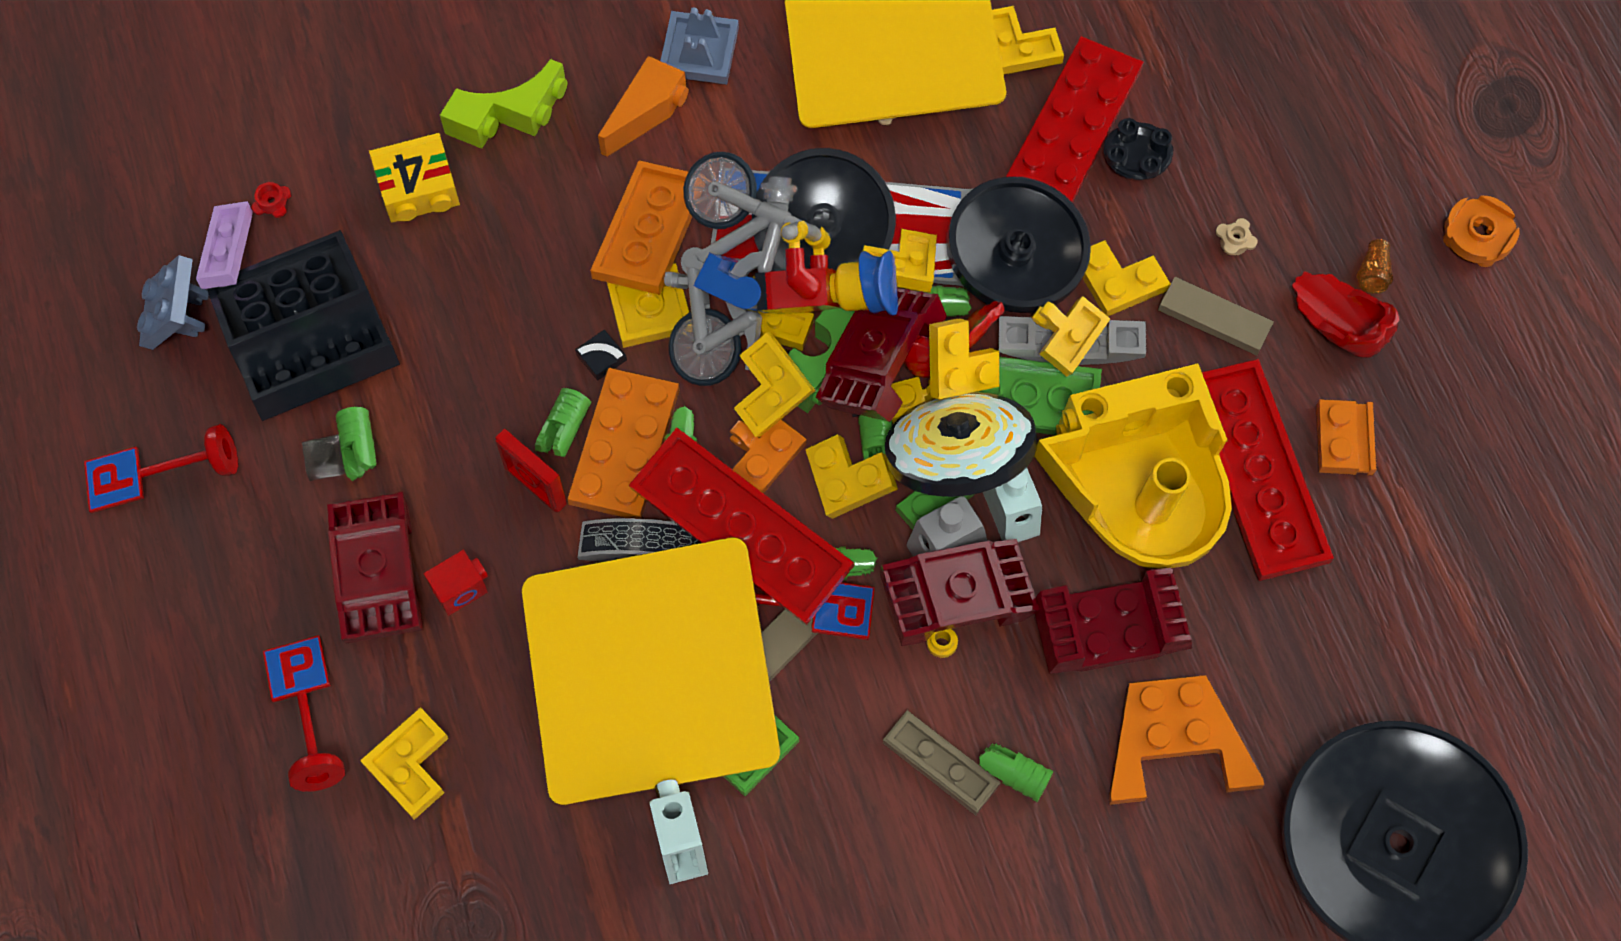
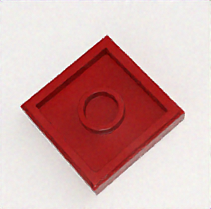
[495,428,567,513]

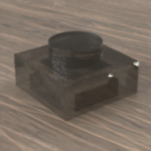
[302,434,346,481]

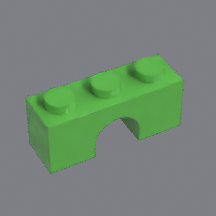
[788,308,855,413]

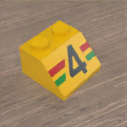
[369,133,460,223]

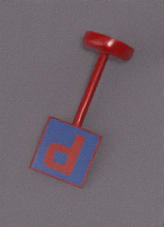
[84,424,238,513]
[755,582,875,640]
[263,635,345,792]

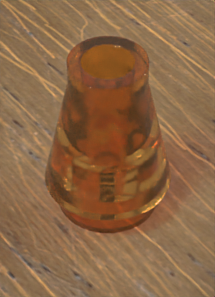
[1357,239,1393,294]

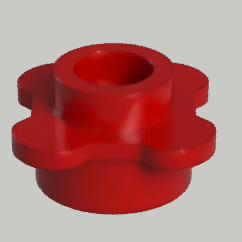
[251,182,291,218]

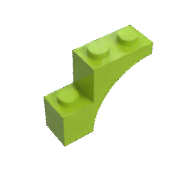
[440,59,568,149]

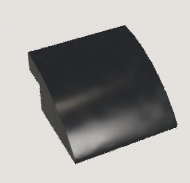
[207,230,400,421]

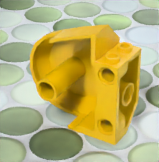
[1035,364,1232,569]

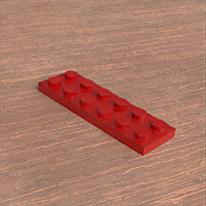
[1006,36,1144,203]
[1202,359,1334,581]
[629,427,855,626]

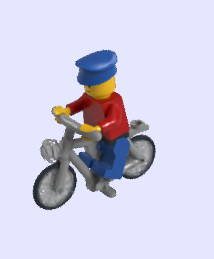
[664,152,898,386]

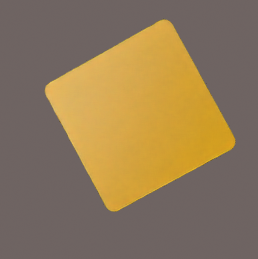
[785,0,1006,128]
[522,538,780,805]

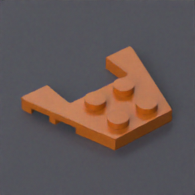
[1109,675,1264,805]

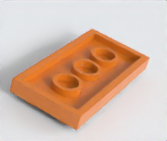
[590,161,706,295]
[567,368,680,519]

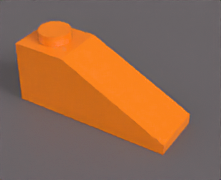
[598,56,689,157]

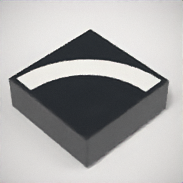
[575,329,627,381]

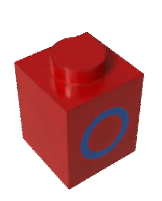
[423,550,488,616]

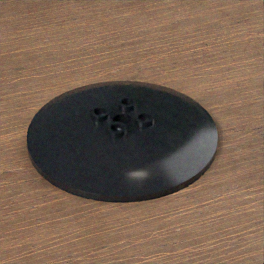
[1282,721,1528,941]

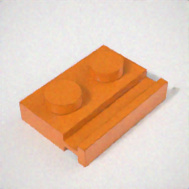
[1316,399,1376,476]

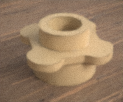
[1216,218,1257,255]

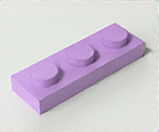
[196,201,253,289]

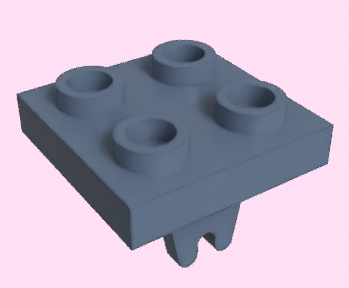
[660,8,739,85]
[137,255,209,350]

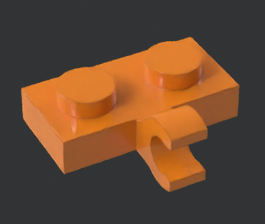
[730,420,807,493]

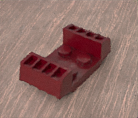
[816,288,947,422]
[327,492,423,644]
[880,539,1040,646]
[1035,568,1192,674]

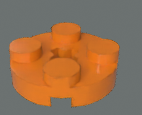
[1443,196,1519,267]

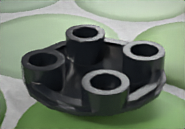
[1104,118,1174,180]

